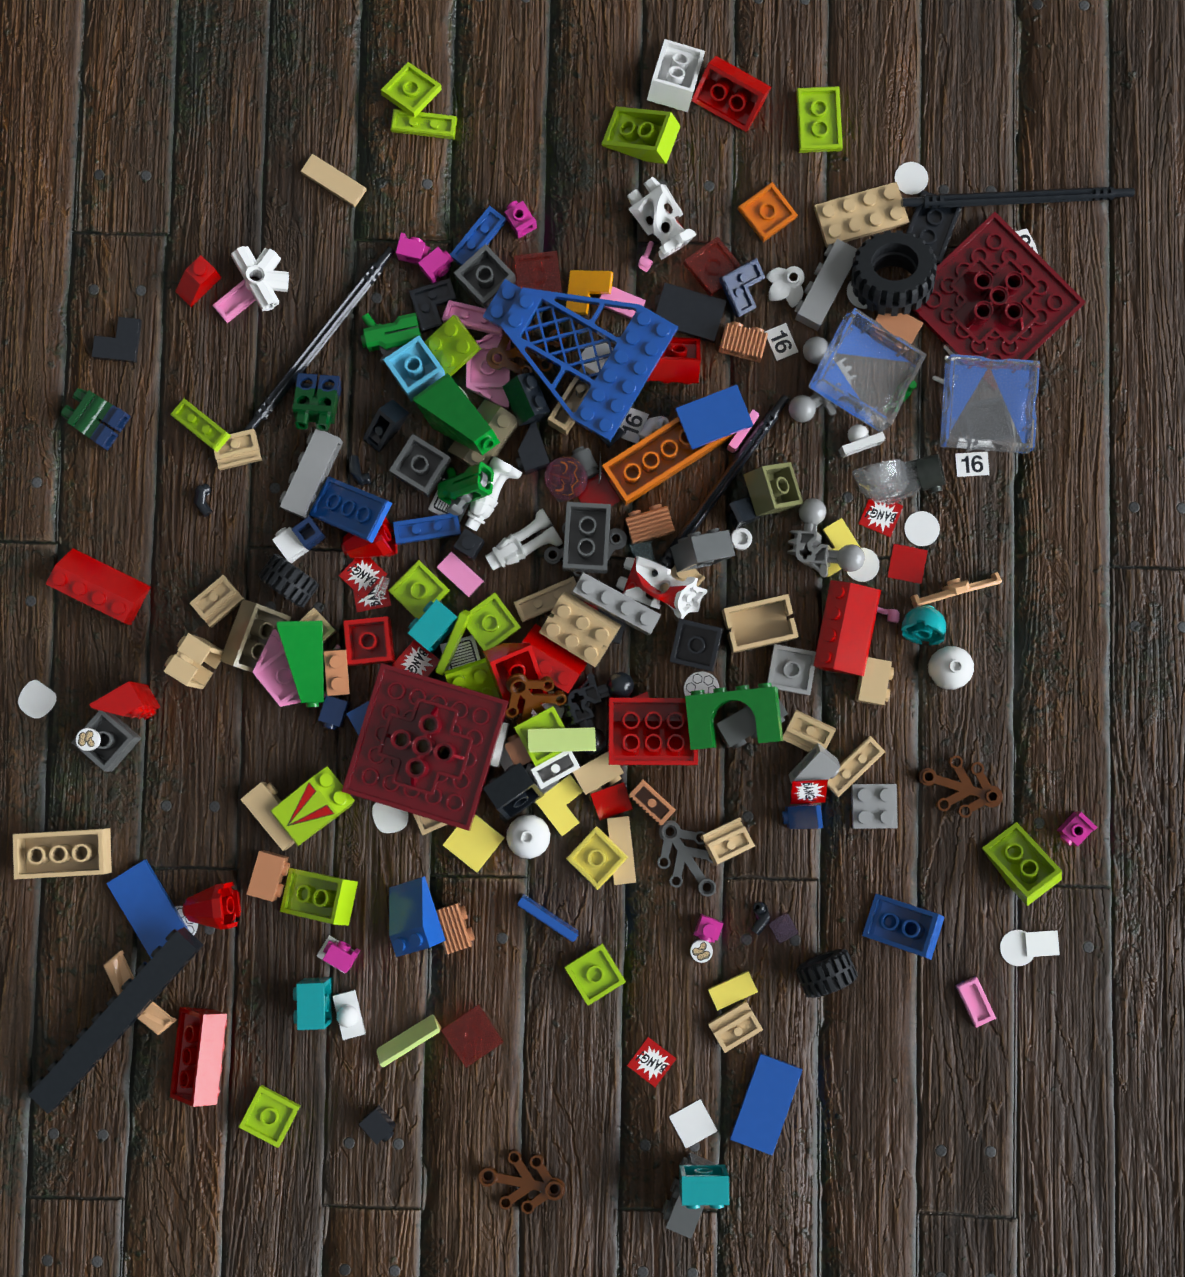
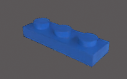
[450,206,507,266]
[393,513,461,545]

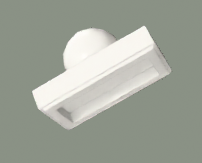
[839,424,886,458]
[332,990,366,1040]

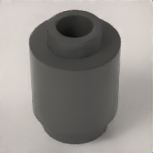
[570,446,599,480]

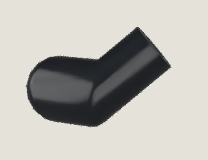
[348,455,371,486]
[193,483,213,517]
[750,902,770,935]

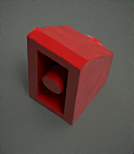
[175,255,222,307]

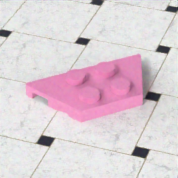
[466,334,511,409]
[252,629,326,707]

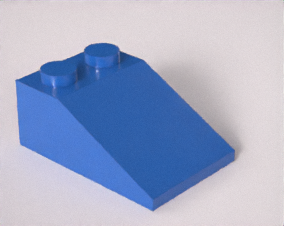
[389,876,446,957]
[862,894,945,960]

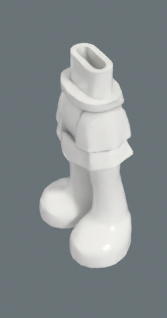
[465,456,522,531]
[485,508,563,571]

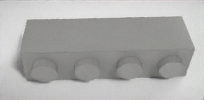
[794,239,857,331]
[279,429,343,519]
[571,572,661,636]

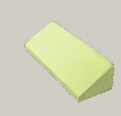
[528,727,596,752]
[377,1014,442,1067]

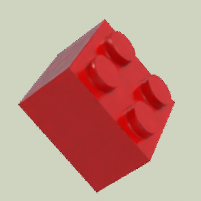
[343,616,395,667]

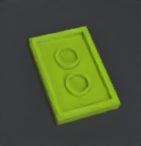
[796,86,843,153]

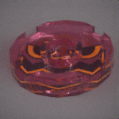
[545,456,587,500]

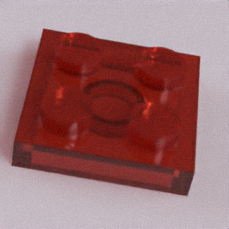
[683,236,741,296]
[514,251,562,293]
[441,1004,504,1068]

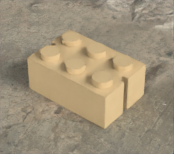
[539,591,622,667]
[722,594,799,654]
[164,633,223,689]

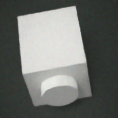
[272,527,309,563]

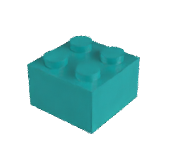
[408,599,458,653]
[293,977,332,1030]
[679,1165,729,1209]

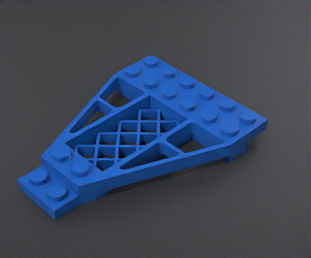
[483,279,678,442]

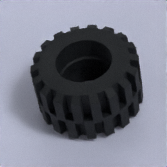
[258,554,319,607]
[795,949,858,998]

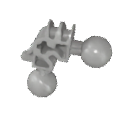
[789,337,856,422]
[787,498,865,578]

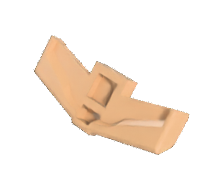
[911,572,1002,608]
[103,950,177,1035]

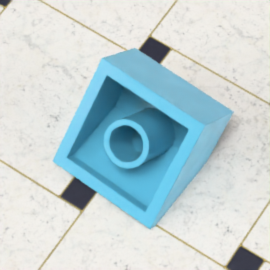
[383,336,445,402]

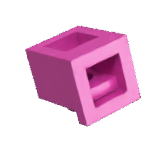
[505,201,537,239]
[396,233,431,265]
[418,247,453,283]
[1057,811,1097,846]
[693,914,723,942]
[323,941,361,973]

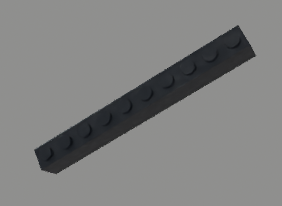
[28,927,204,1114]

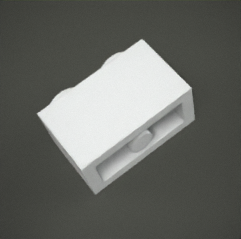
[530,751,580,789]

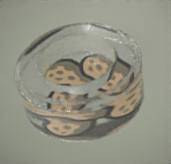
[375,576,390,599]

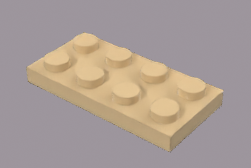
[814,182,909,248]

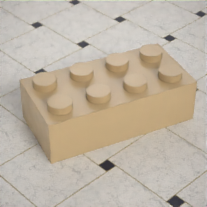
[13,828,112,879]

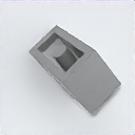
[789,743,840,784]

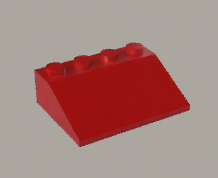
[608,698,698,765]

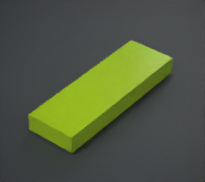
[391,109,457,140]
[170,398,231,452]
[435,610,472,676]

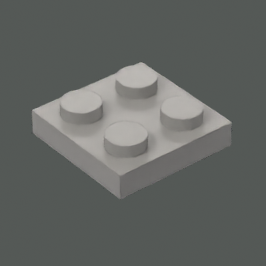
[767,644,816,696]
[851,784,898,829]

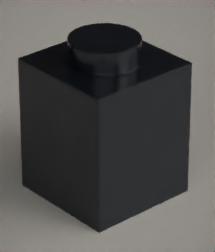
[453,528,485,561]
[359,1104,396,1145]

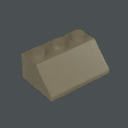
[447,399,519,466]
[220,599,291,672]

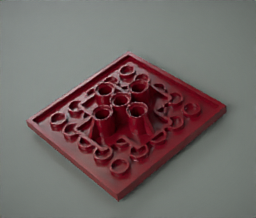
[911,212,1086,392]
[342,663,509,831]

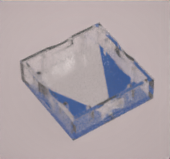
[808,308,927,432]
[940,354,1040,454]

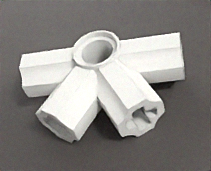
[231,246,289,311]

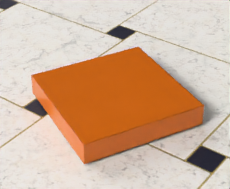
[738,182,798,242]

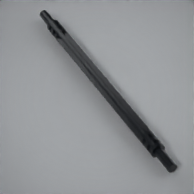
[901,187,1135,208]
[243,246,395,431]
[652,395,790,577]

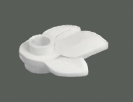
[766,266,805,308]

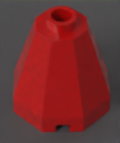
[341,517,398,558]
[182,882,241,930]

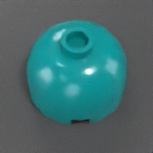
[901,605,946,645]

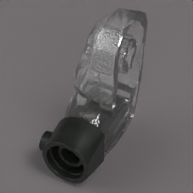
[852,454,946,505]

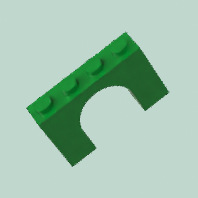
[685,683,783,750]

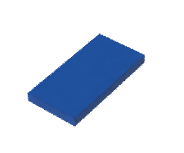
[309,476,392,543]
[106,859,189,959]
[730,1053,803,1155]

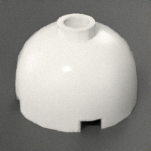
[928,646,974,690]
[506,814,550,859]

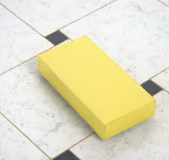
[708,971,758,1011]

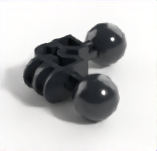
[559,672,634,756]

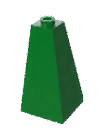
[412,373,500,455]
[277,621,324,707]

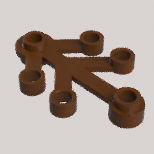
[486,318,565,375]
[506,673,567,725]
[918,756,1003,818]
[479,1149,565,1214]

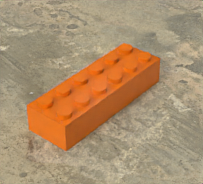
[602,417,735,506]

